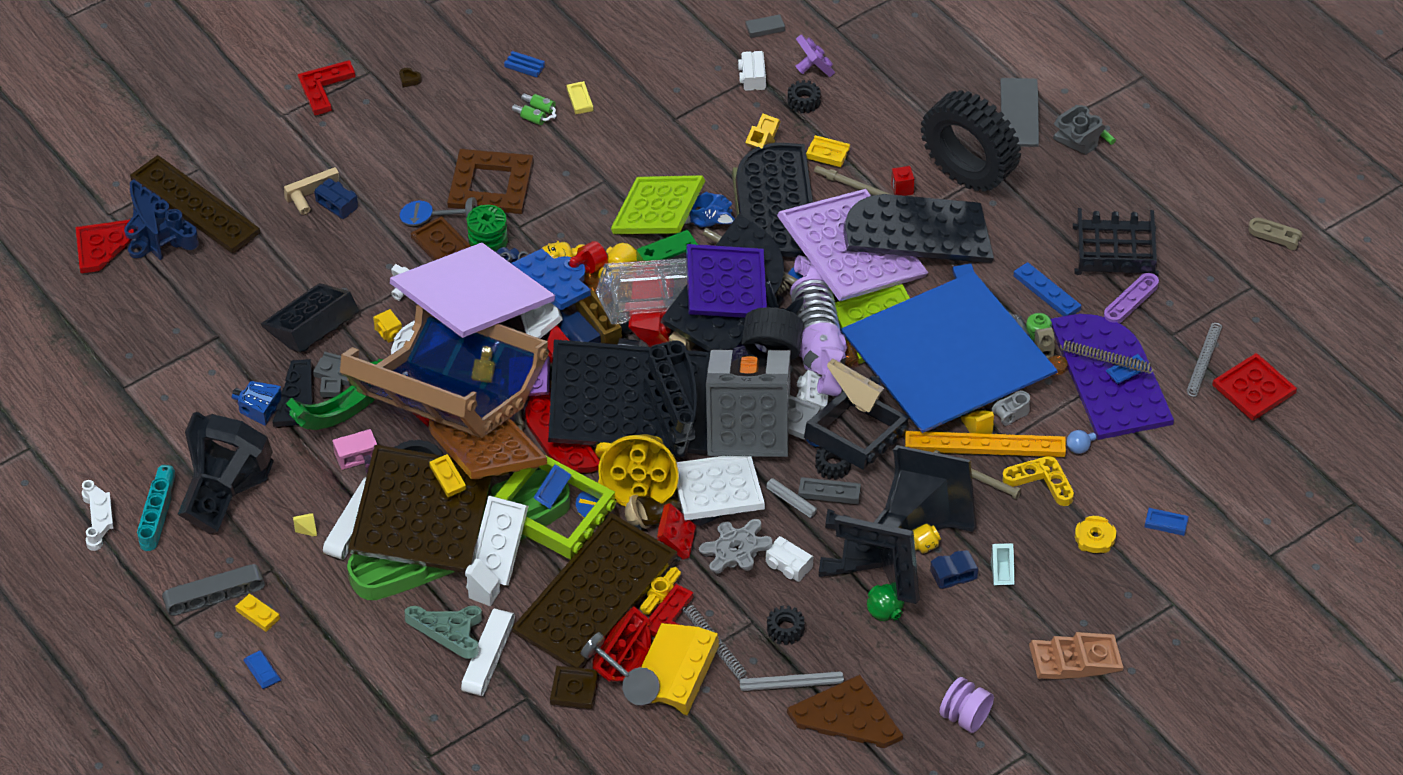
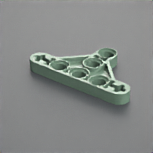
[404,606,482,659]

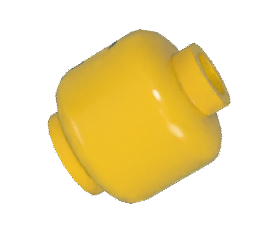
[913,524,941,554]

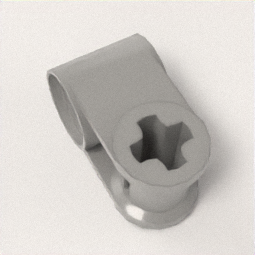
[992,391,1030,426]

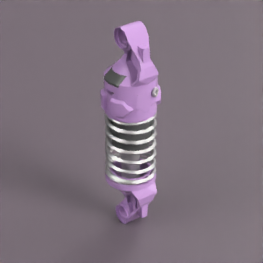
[790,255,847,397]

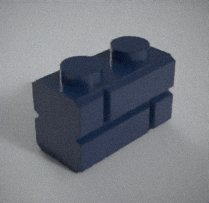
[314,178,358,220]

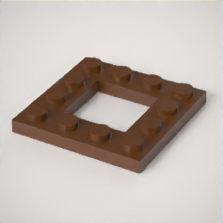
[447,149,533,214]

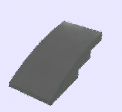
[1000,78,1039,147]

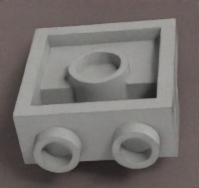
[788,395,821,440]

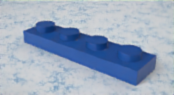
[1013,262,1081,316]

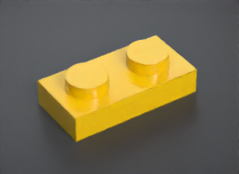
[429,454,466,497]
[235,593,280,632]

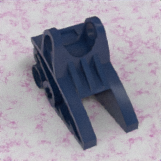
[124,179,199,260]

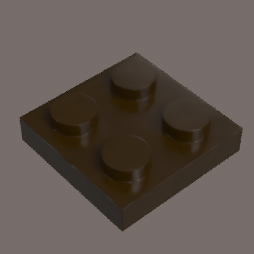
[550,666,598,709]

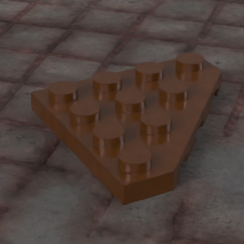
[787,675,903,748]

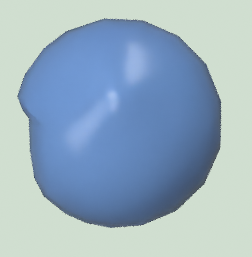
[1066,430,1096,454]

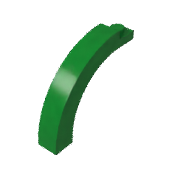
[286,386,384,430]

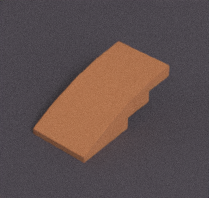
[1029,632,1123,679]

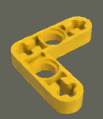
[1002,456,1074,506]

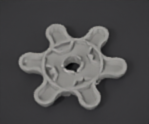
[699,519,772,574]

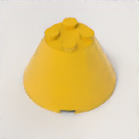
[598,434,679,507]

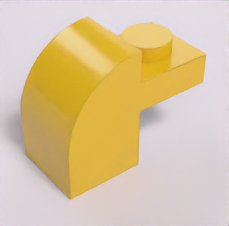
[745,114,781,148]

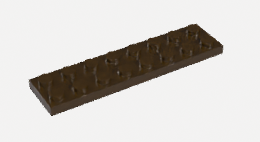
[130,155,260,254]

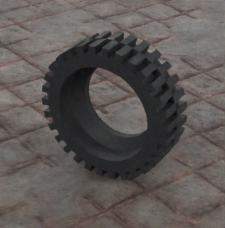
[921,90,1021,192]

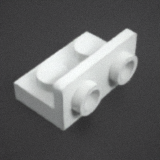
[796,370,828,409]

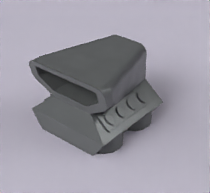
[1053,105,1106,155]

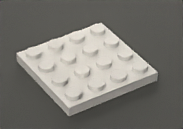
[676,456,765,520]

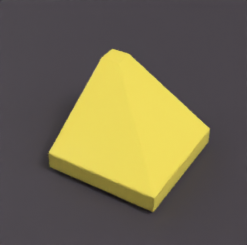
[293,513,317,536]

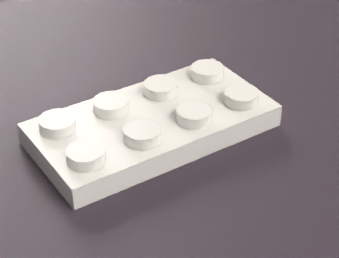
[472,496,529,586]

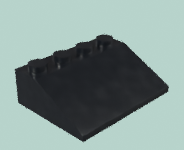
[261,283,359,352]

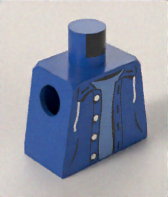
[232,381,282,426]

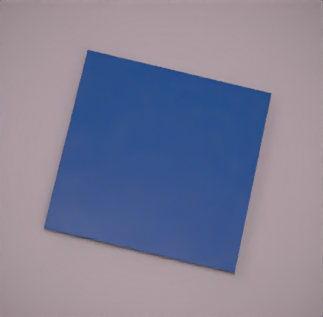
[841,271,1057,433]

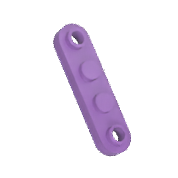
[1104,273,1159,323]

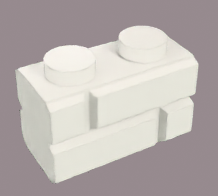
[738,51,766,91]
[766,536,813,582]

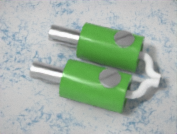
[512,93,557,126]

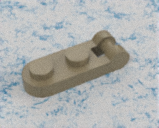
[1248,218,1303,250]

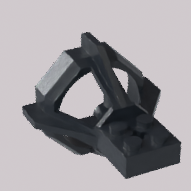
[177,412,274,534]

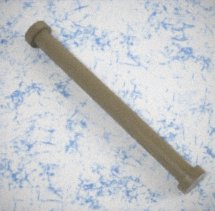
[934,450,1021,500]

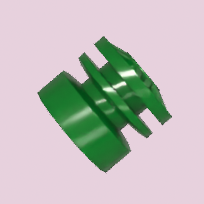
[467,205,508,252]

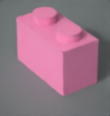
[333,429,377,470]

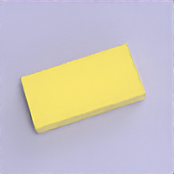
[566,81,593,114]

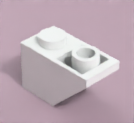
[465,558,500,606]

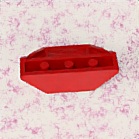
[593,606,651,682]

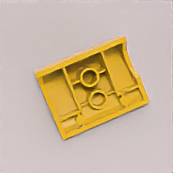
[641,623,719,715]

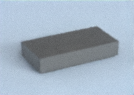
[745,14,785,38]

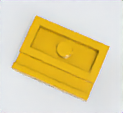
[806,135,850,167]

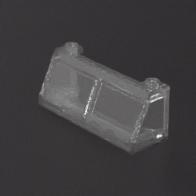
[596,258,687,324]

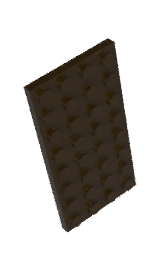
[512,513,677,668]

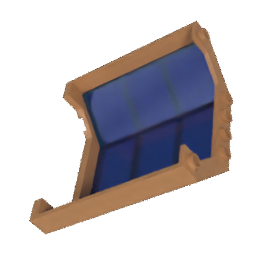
[340,304,549,438]

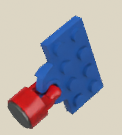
[512,241,608,310]

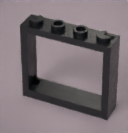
[804,391,909,470]

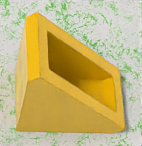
[961,410,994,434]

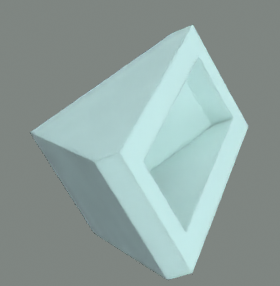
[991,543,1014,585]

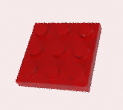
[1212,353,1297,421]

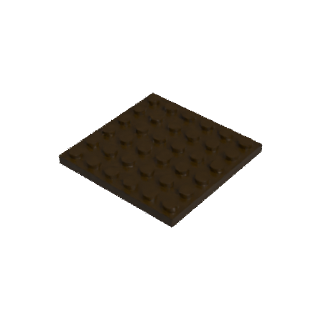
[348,445,493,573]

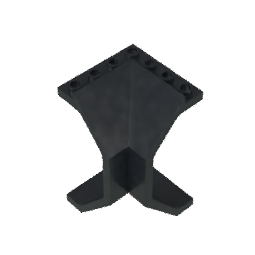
[834,445,976,604]

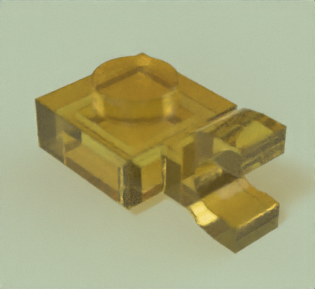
[471,346,495,383]

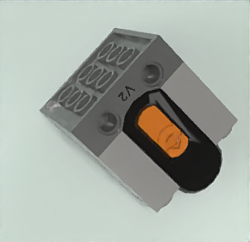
[706,344,790,457]

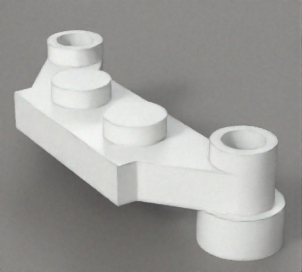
[82,480,113,551]

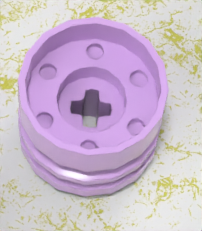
[939,677,994,733]

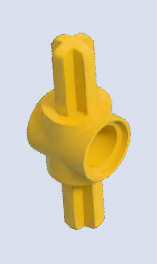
[640,567,681,615]

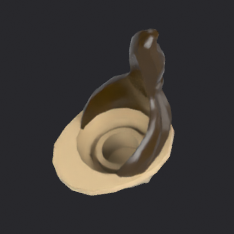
[625,495,681,529]

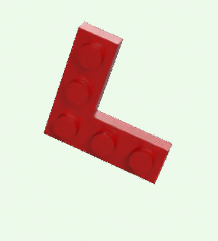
[297,60,356,116]
[649,584,694,637]

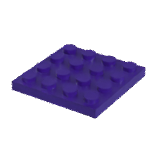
[686,244,767,317]

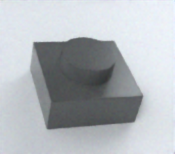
[320,377,342,397]

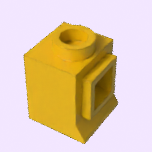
[373,309,402,343]

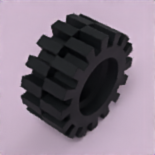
[787,80,821,114]
[815,447,851,480]
[767,605,804,645]

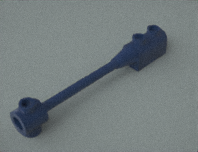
[496,247,601,343]

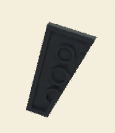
[272,359,312,427]

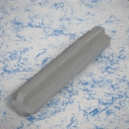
[767,478,817,518]

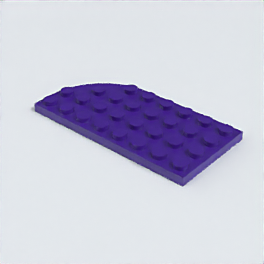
[1051,314,1174,440]

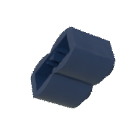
[930,550,978,589]

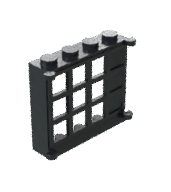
[1073,208,1159,276]

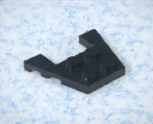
[819,509,882,577]

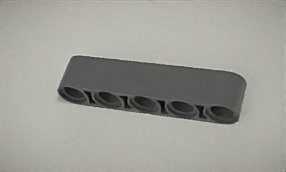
[162,564,265,616]

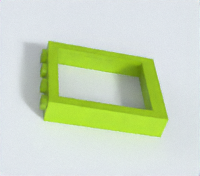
[495,455,616,560]

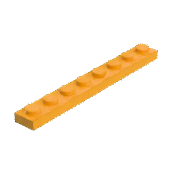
[905,431,1066,457]

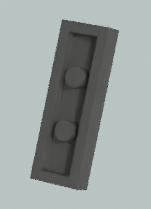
[798,477,861,504]

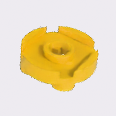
[1075,516,1116,553]

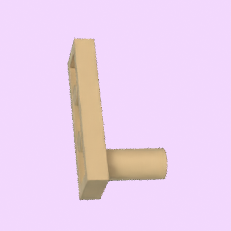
[284,167,339,215]

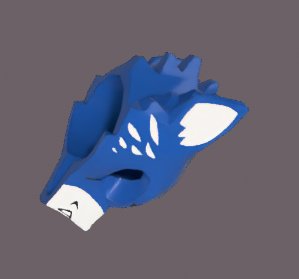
[684,192,735,228]

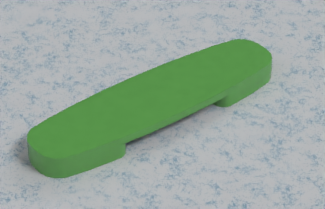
[347,469,571,600]

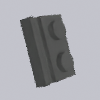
[313,351,351,387]

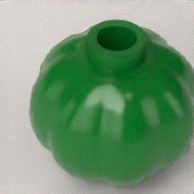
[867,584,904,621]

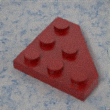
[75,220,134,273]

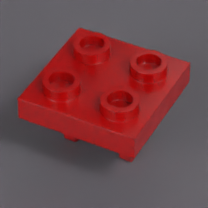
[657,503,696,560]

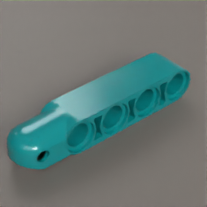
[137,465,175,551]

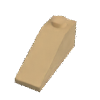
[827,359,884,412]

